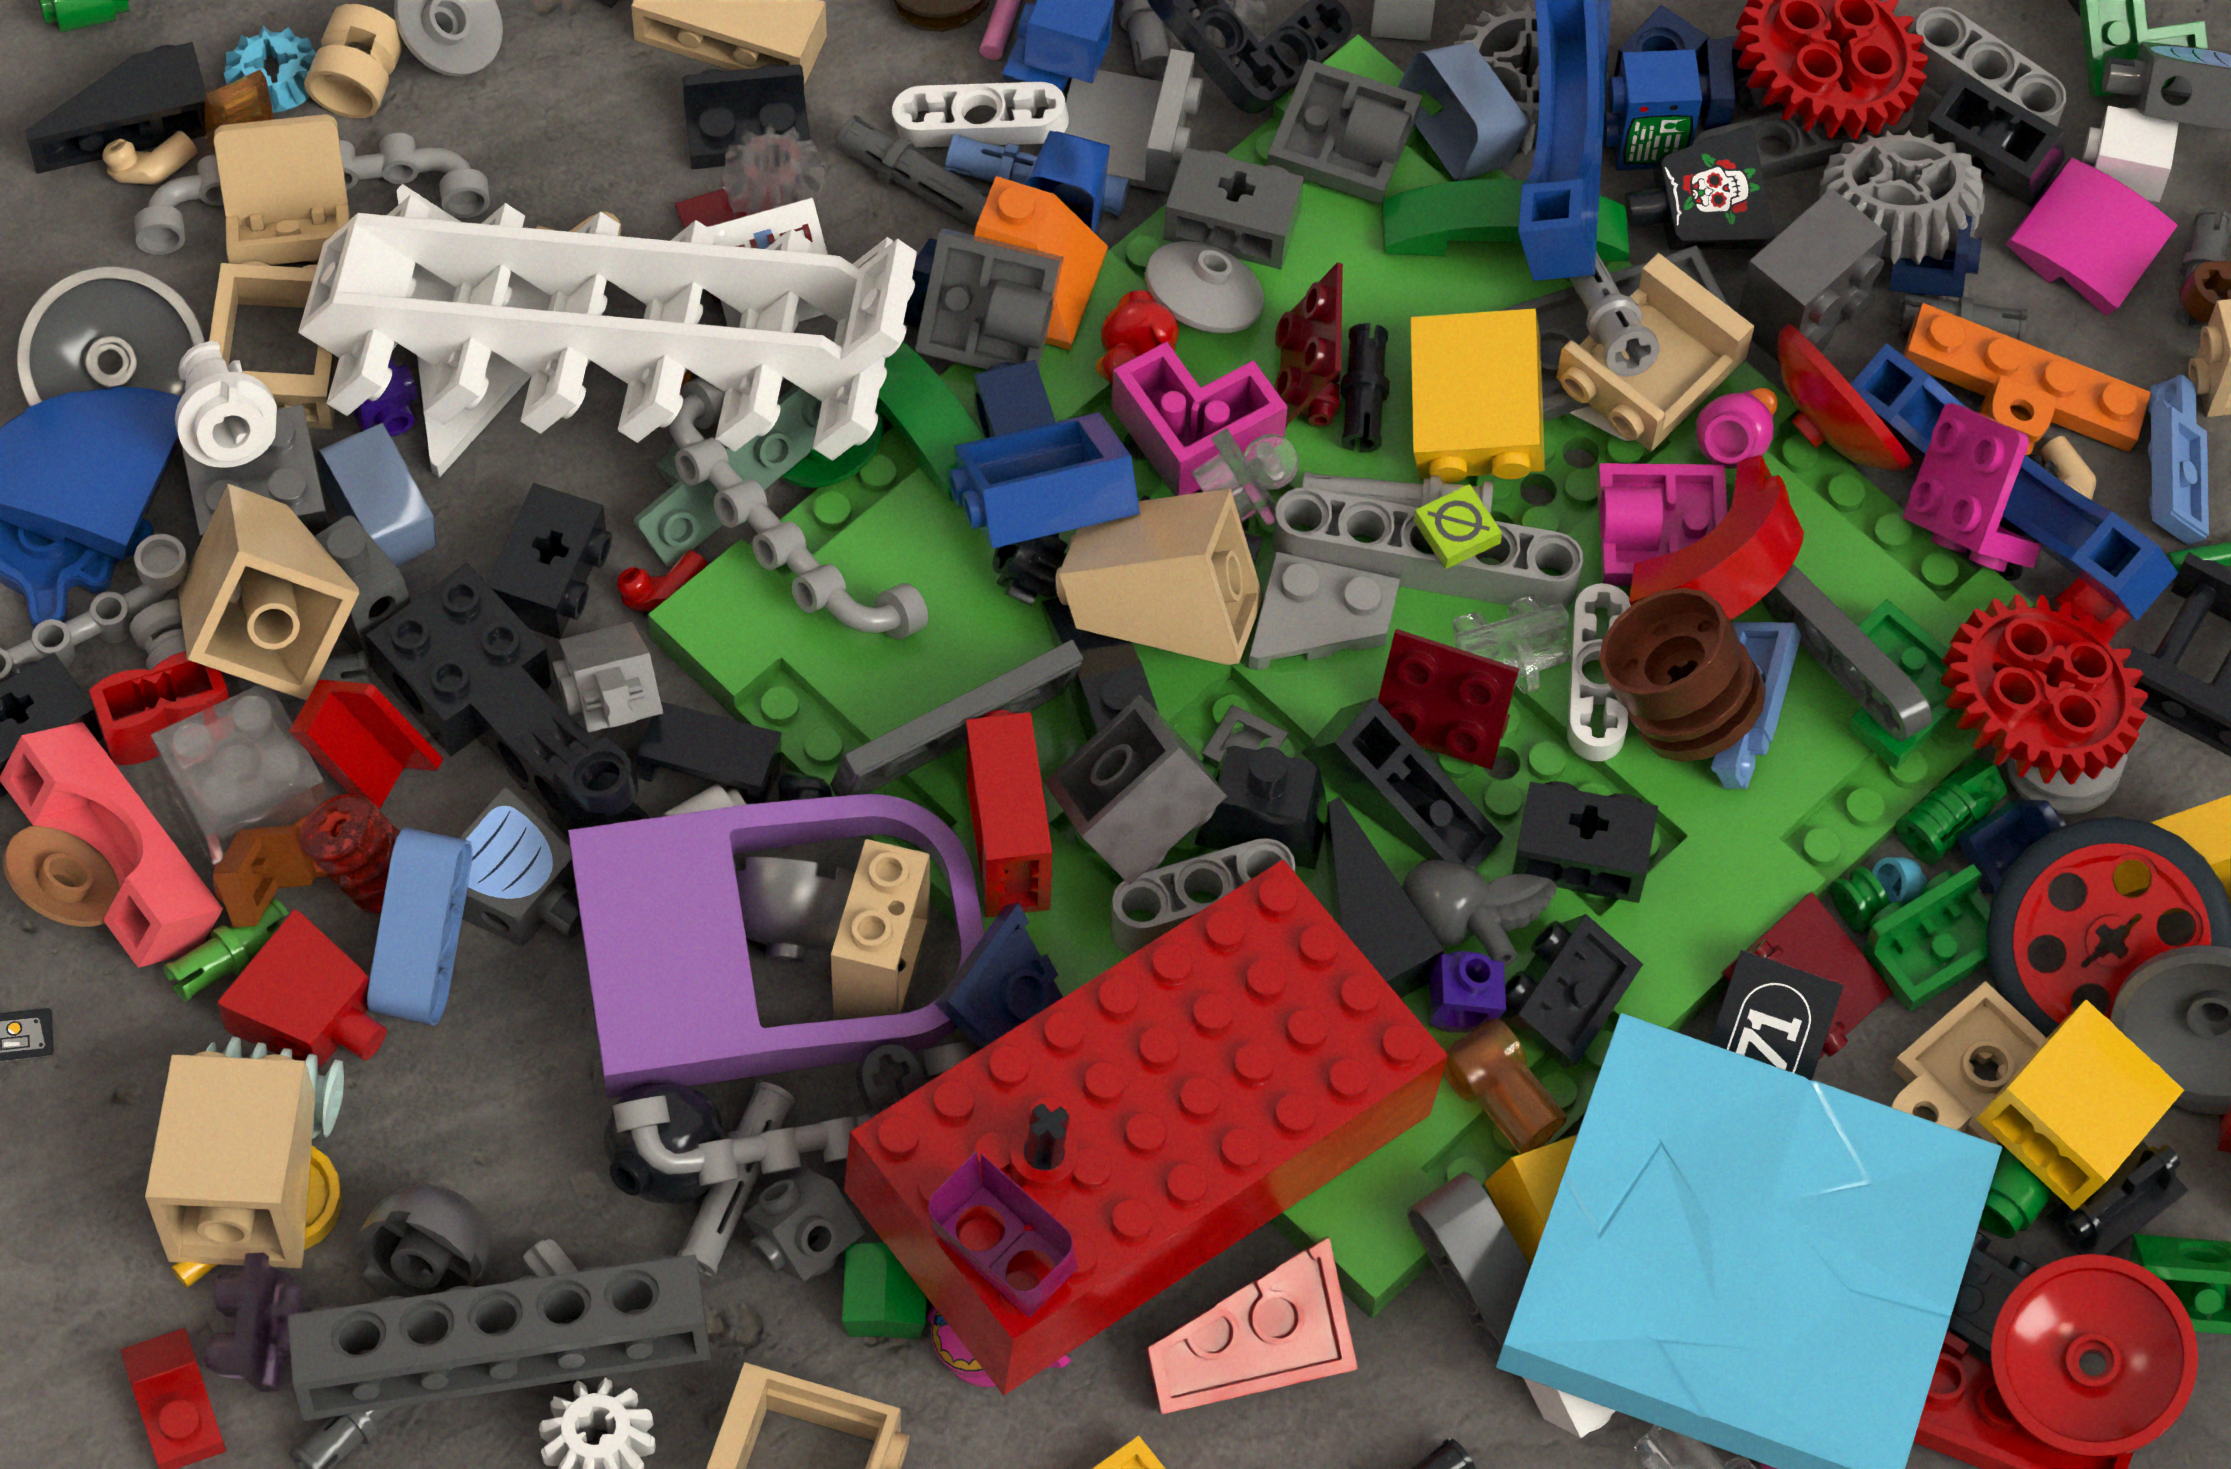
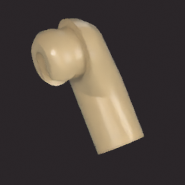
[103,131,198,185]
[2040,436,2096,500]

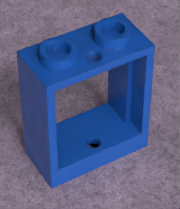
[948,412,1140,549]

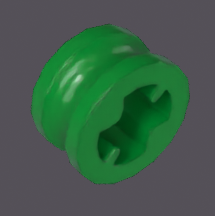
[1830,866,1890,933]

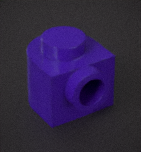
[352,357,417,437]
[1429,951,1506,1033]

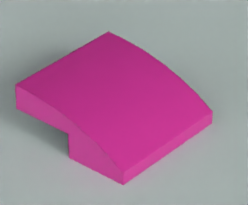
[2005,158,2178,316]

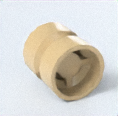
[304,4,405,118]

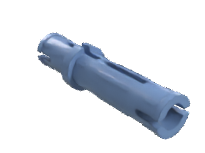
[945,134,1130,217]

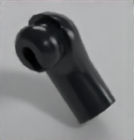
[778,772,833,802]

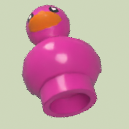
[1696,388,1778,469]

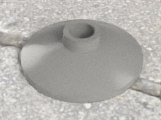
[394,0,503,77]
[1145,241,1264,333]

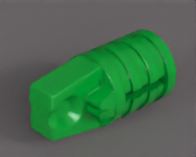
[1895,758,2007,865]

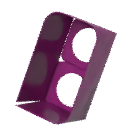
[928,1151,1078,1318]

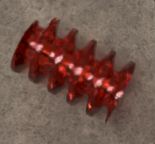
[300,793,400,914]

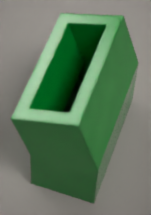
[842,1242,927,1340]

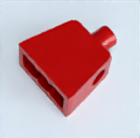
[217,909,387,1068]

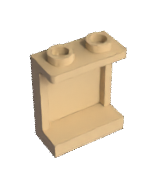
[1556,253,1754,452]

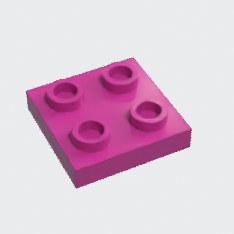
[1597,463,1728,586]

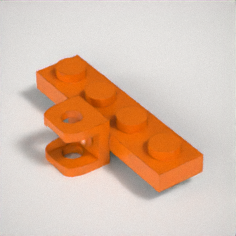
[1903,303,2151,455]

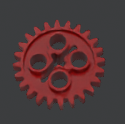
[1733,0,1928,139]
[1940,594,2148,785]

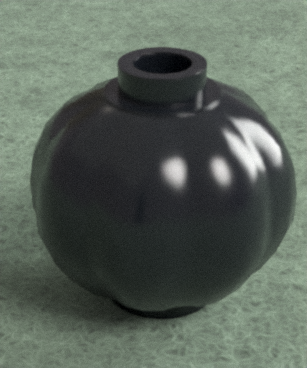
[604,1083,726,1204]

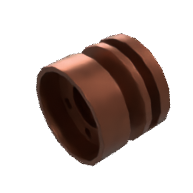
[1599,588,1766,762]

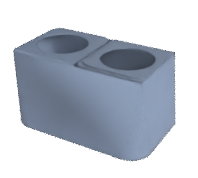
[1398,42,1531,181]
[317,423,437,568]

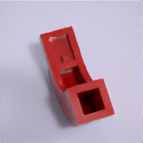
[1629,454,1804,620]

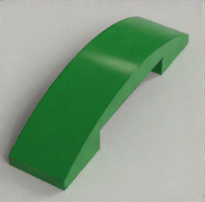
[1382,179,1629,261]
[876,341,986,502]

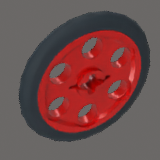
[1986,816,2231,1038]

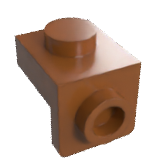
[213,825,316,928]

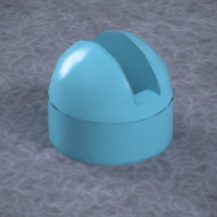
[1872,857,1928,906]

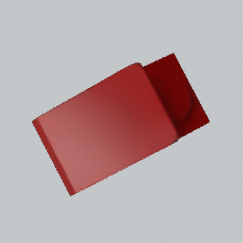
[120,1327,226,1469]

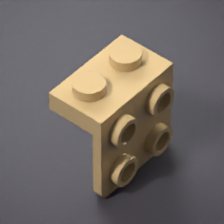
[214,114,351,266]

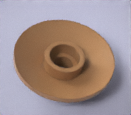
[3,826,119,927]

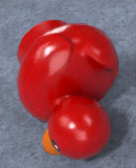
[1096,290,1179,385]

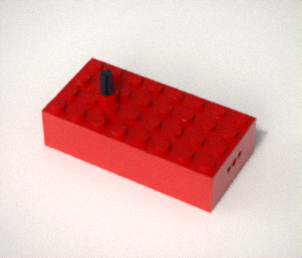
[844,859,1448,1396]

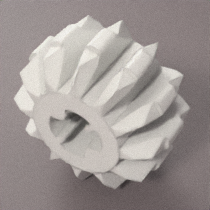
[539,1377,656,1469]

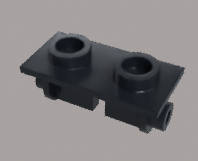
[2046,1142,2188,1255]

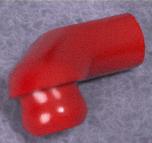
[616,550,709,612]

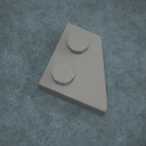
[1248,552,1400,670]

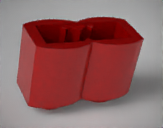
[89,651,236,765]

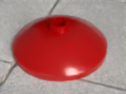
[1777,324,1913,472]
[1991,1254,2198,1458]

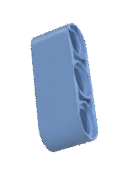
[367,827,473,1026]

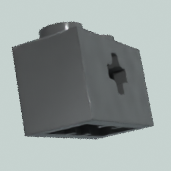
[1164,147,1304,270]

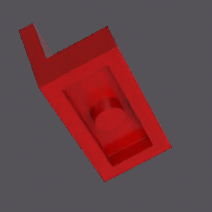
[289,679,443,809]

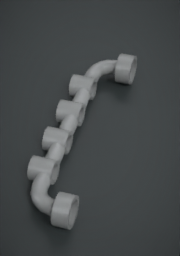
[134,133,490,255]
[669,377,928,640]
[0,534,189,683]
[612,1041,976,1186]

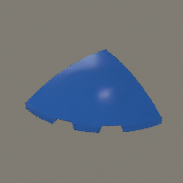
[0,386,182,561]

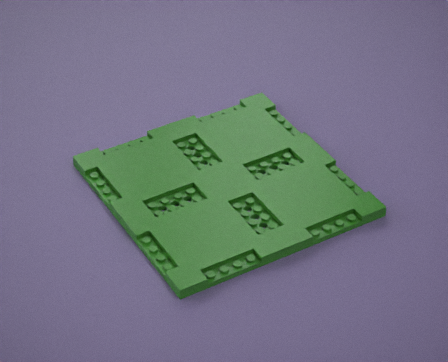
[648,34,2034,1319]

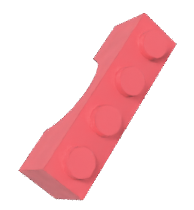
[0,721,223,968]

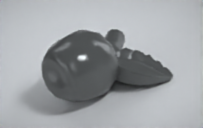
[1402,859,1557,967]

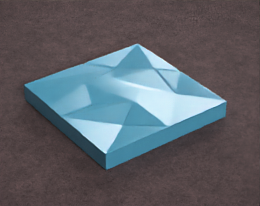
[1496,1013,2002,1469]

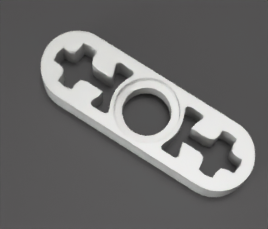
[892,82,1069,148]
[1567,583,1631,761]

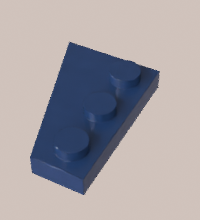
[935,902,1063,1049]

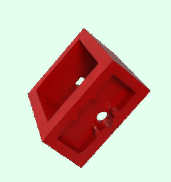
[966,710,1052,918]

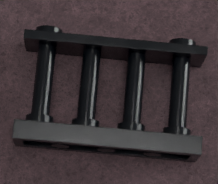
[2123,552,2231,757]

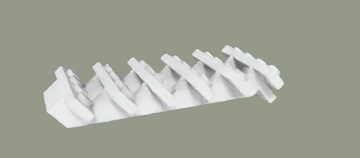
[298,195,917,461]

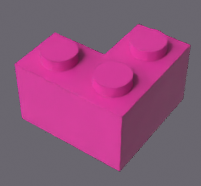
[1112,342,1287,496]

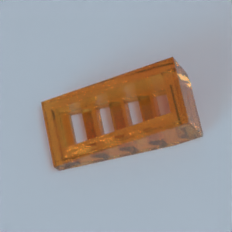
[205,69,274,154]

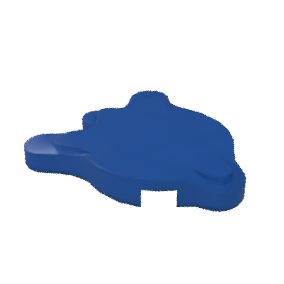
[0,518,155,629]

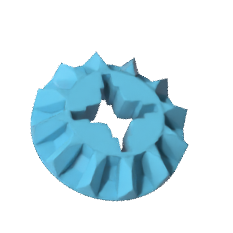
[224,25,316,113]

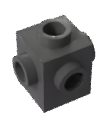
[742,1167,865,1282]

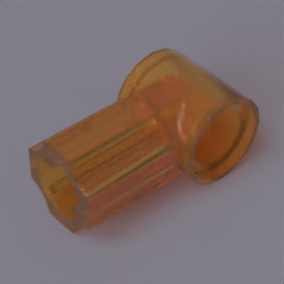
[1443,1017,1567,1154]

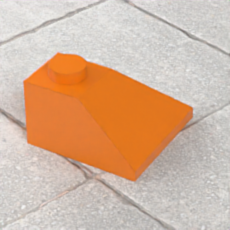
[974,176,1108,350]

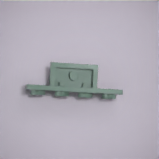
[633,385,822,567]

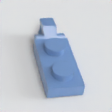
[2148,374,2209,546]
[1711,621,1801,789]

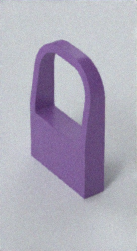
[568,794,984,1098]

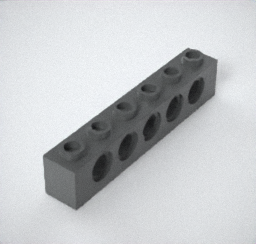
[288,1254,711,1421]

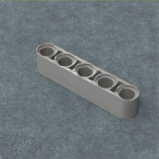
[1272,488,1583,612]

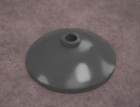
[17,266,205,407]
[2111,945,2231,1115]

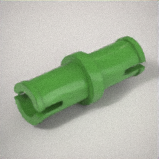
[163,898,289,1002]

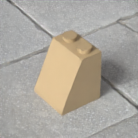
[178,484,359,701]
[1056,488,1263,665]
[145,1051,315,1268]

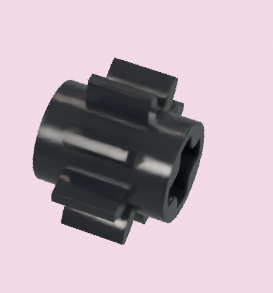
[992,533,1068,606]

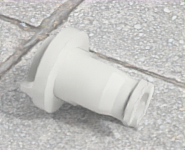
[175,341,277,468]

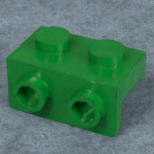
[1862,864,1991,1013]

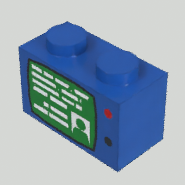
[1603,49,1702,171]

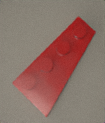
[1913,1331,2133,1469]

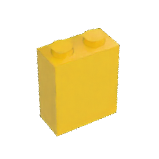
[1411,308,1545,483]
[1976,1000,2184,1211]

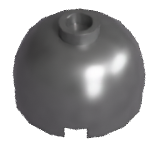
[733,857,855,962]
[353,1183,494,1298]

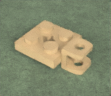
[1891,981,2047,1146]

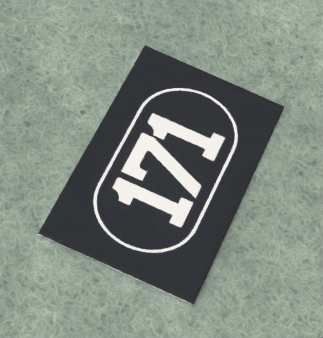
[1709,950,1844,1080]

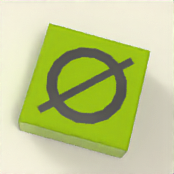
[1413,484,1502,570]

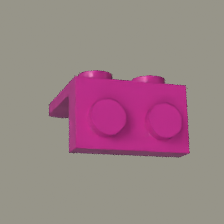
[1902,403,2042,572]

